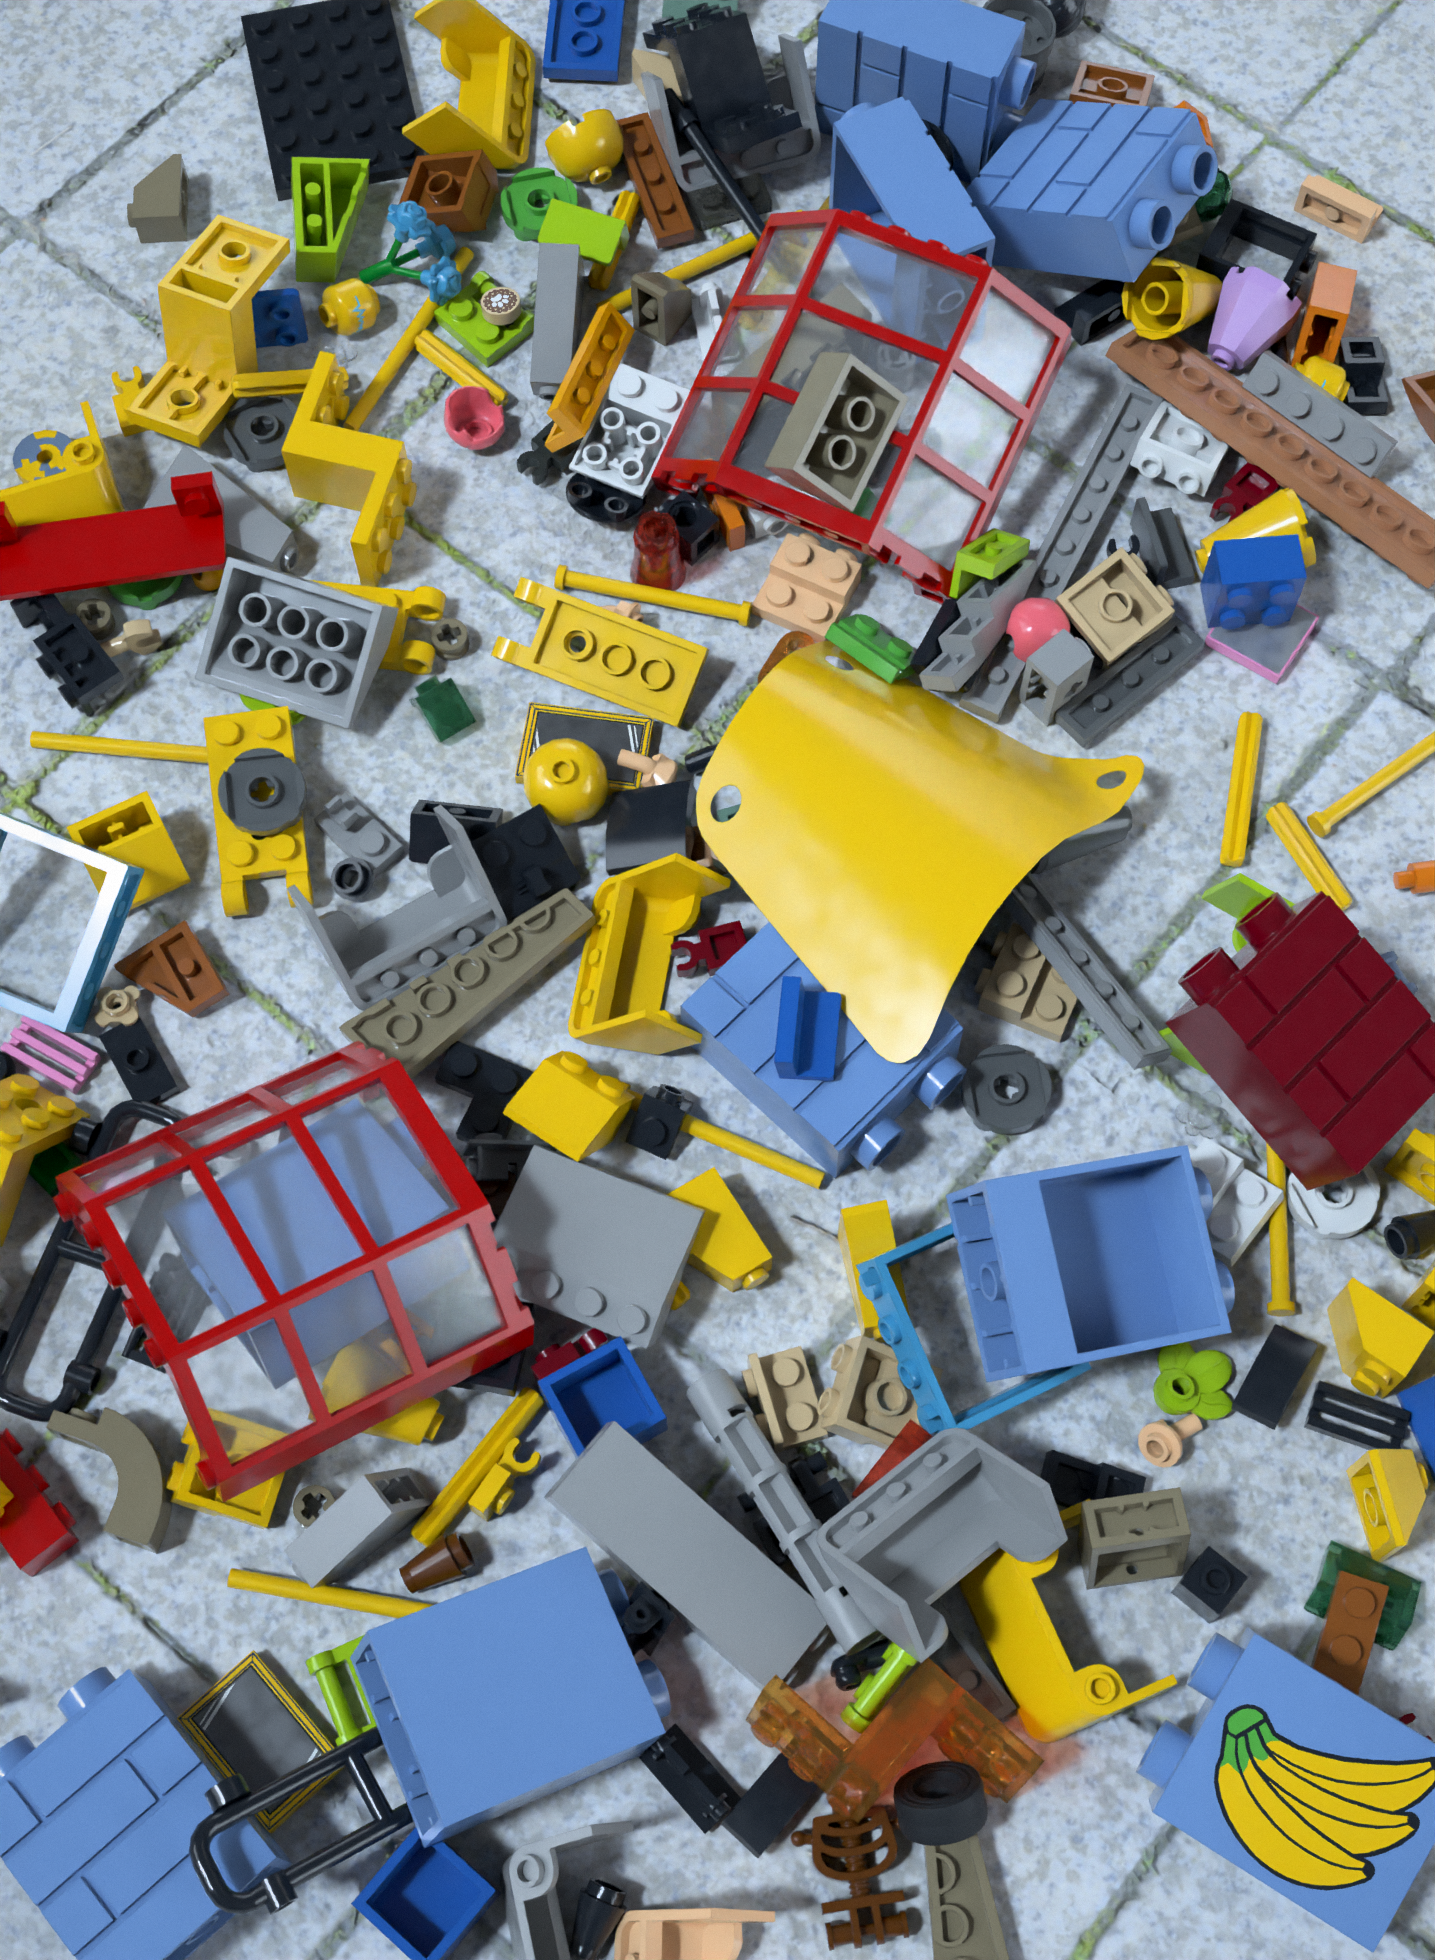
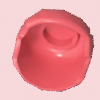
[444,386,505,450]
[1006,598,1070,662]

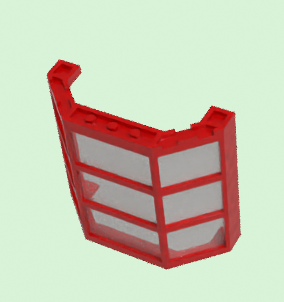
[651,209,1071,605]
[53,1041,534,1502]

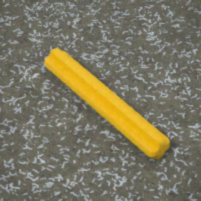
[1220,711,1263,868]
[411,1387,545,1547]

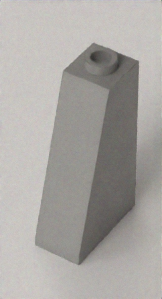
[530,243,585,401]
[143,446,299,573]

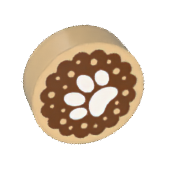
[481,287,521,325]

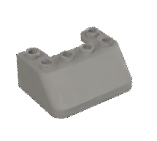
[816,1428,1068,1663]

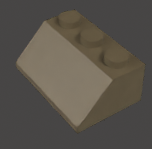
[764,352,909,512]

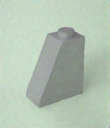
[284,1467,432,1588]

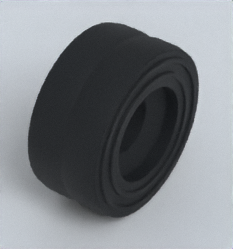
[893,1761,988,1846]

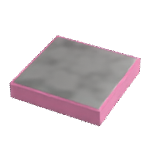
[1205,604,1319,684]

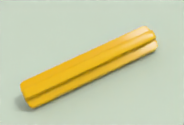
[588,190,640,291]
[414,330,509,407]
[231,366,349,399]
[1266,802,1352,911]

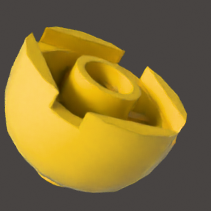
[545,109,623,185]
[523,738,609,826]

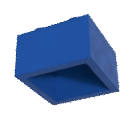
[1200,534,1307,630]
[537,1336,668,1459]
[351,1827,501,1960]

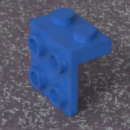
[251,288,308,348]

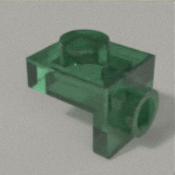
[409,675,477,743]

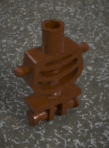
[791,1772,909,1951]

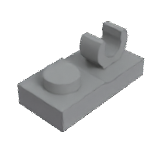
[314,792,405,879]

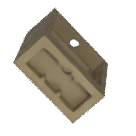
[1077,1487,1191,1590]

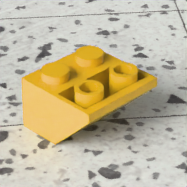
[66,791,191,910]

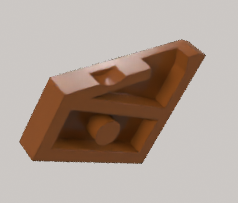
[114,920,230,1018]

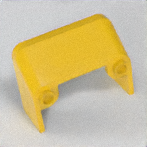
[402,0,536,169]
[0,401,125,527]
[568,853,731,1055]
[959,1499,1178,1744]

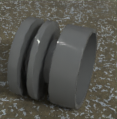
[982,0,1056,96]

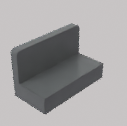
[1130,497,1195,590]

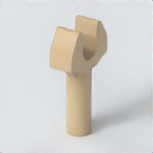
[100,619,162,657]

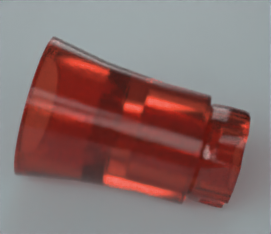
[630,510,687,591]

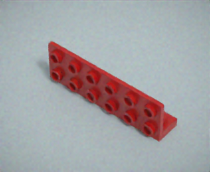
[0,471,227,601]

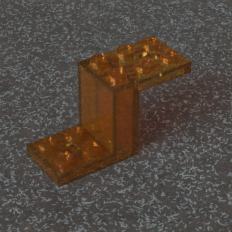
[745,1658,1045,1823]

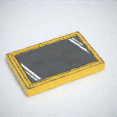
[515,702,654,795]
[177,1650,345,1833]

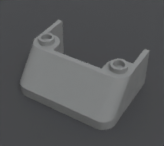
[641,33,821,193]
[287,805,507,1011]
[500,1820,634,1960]

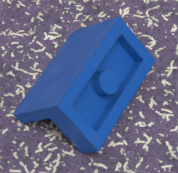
[774,976,842,1081]

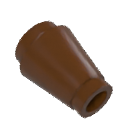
[399,1531,475,1594]

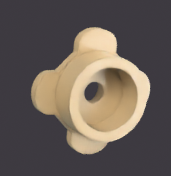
[94,986,141,1028]

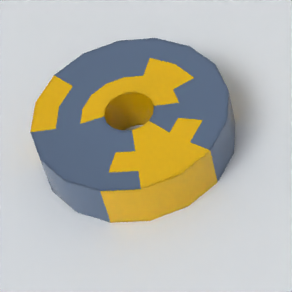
[13,430,72,483]

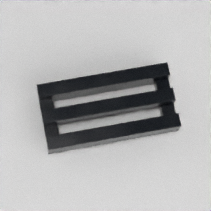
[1304,1380,1411,1450]

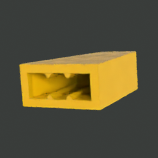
[667,1167,772,1293]
[837,1200,910,1343]

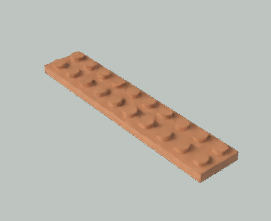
[1105,328,1435,589]

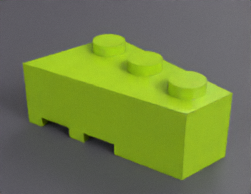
[291,157,370,283]

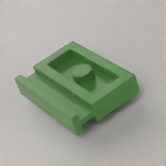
[825,614,916,684]

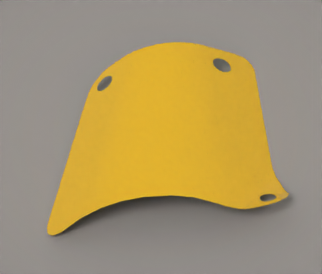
[696,641,1145,1063]

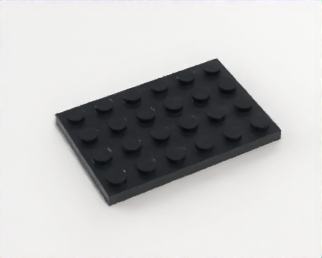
[241,0,425,201]

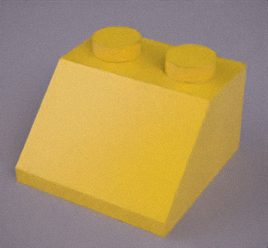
[503,1050,636,1162]
[1327,1277,1434,1399]

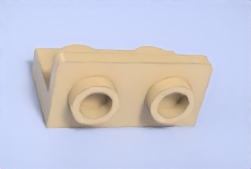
[741,1346,828,1453]

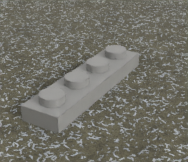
[1242,350,1398,478]

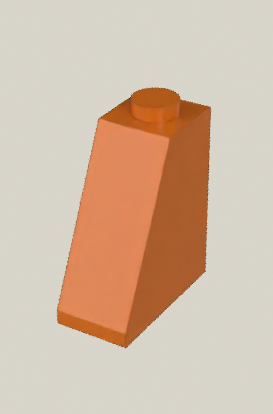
[1290,261,1358,367]

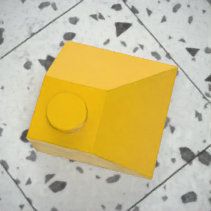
[1346,1449,1428,1564]

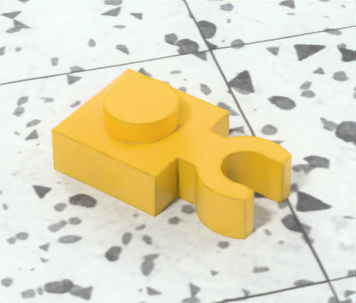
[112,366,150,437]

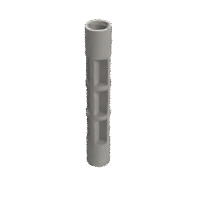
[686,1369,884,1656]

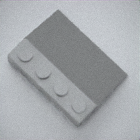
[195,557,399,729]
[476,1144,705,1349]

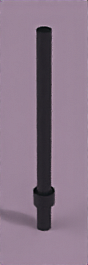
[665,88,794,277]

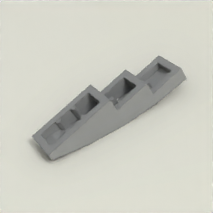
[919,559,1038,692]

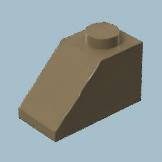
[127,154,189,243]
[631,272,692,346]

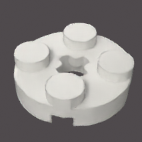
[1286,1164,1380,1240]

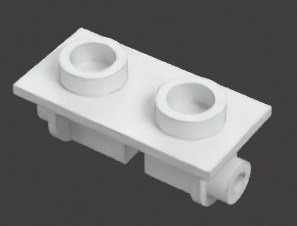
[692,282,743,363]

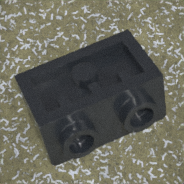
[33,613,124,717]

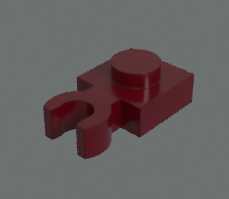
[1209,462,1280,522]
[670,920,747,977]
[531,1327,609,1381]

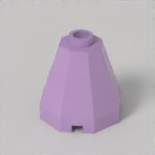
[1207,266,1302,371]

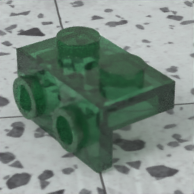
[1304,1540,1422,1651]

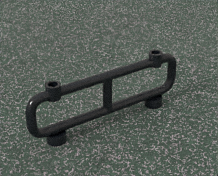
[0,1099,184,1422]
[189,1726,414,1915]

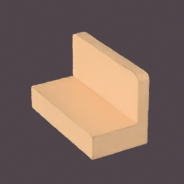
[1294,174,1383,244]

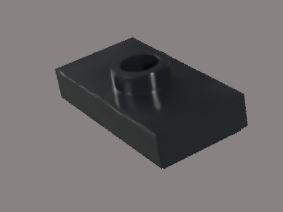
[99,1015,180,1104]

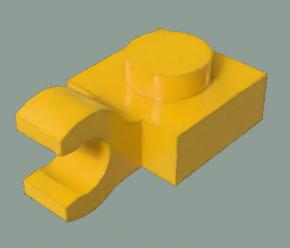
[468,1437,541,1522]

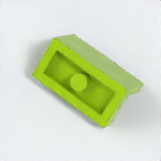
[537,198,630,266]
[949,528,1030,599]

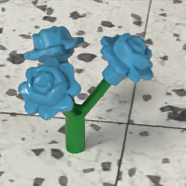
[359,200,462,306]

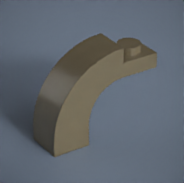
[46,1407,172,1554]

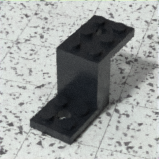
[642,3,803,154]

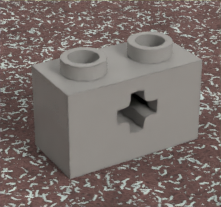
[1018,629,1094,727]

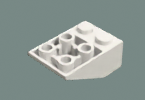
[569,363,690,499]

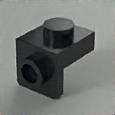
[625,1084,694,1160]

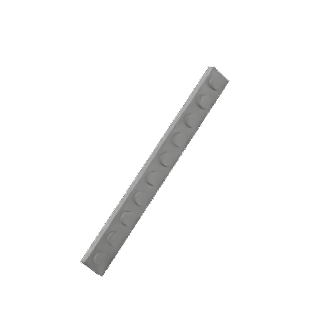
[959,383,1163,723]

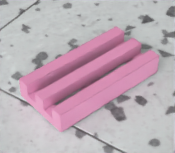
[0,1016,101,1095]

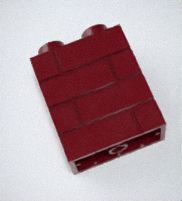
[1165,891,1435,1191]

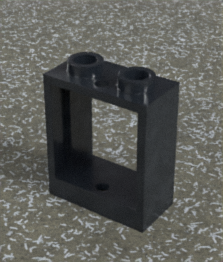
[1196,198,1318,301]

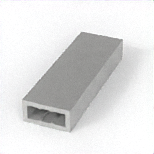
[544,1421,829,1694]

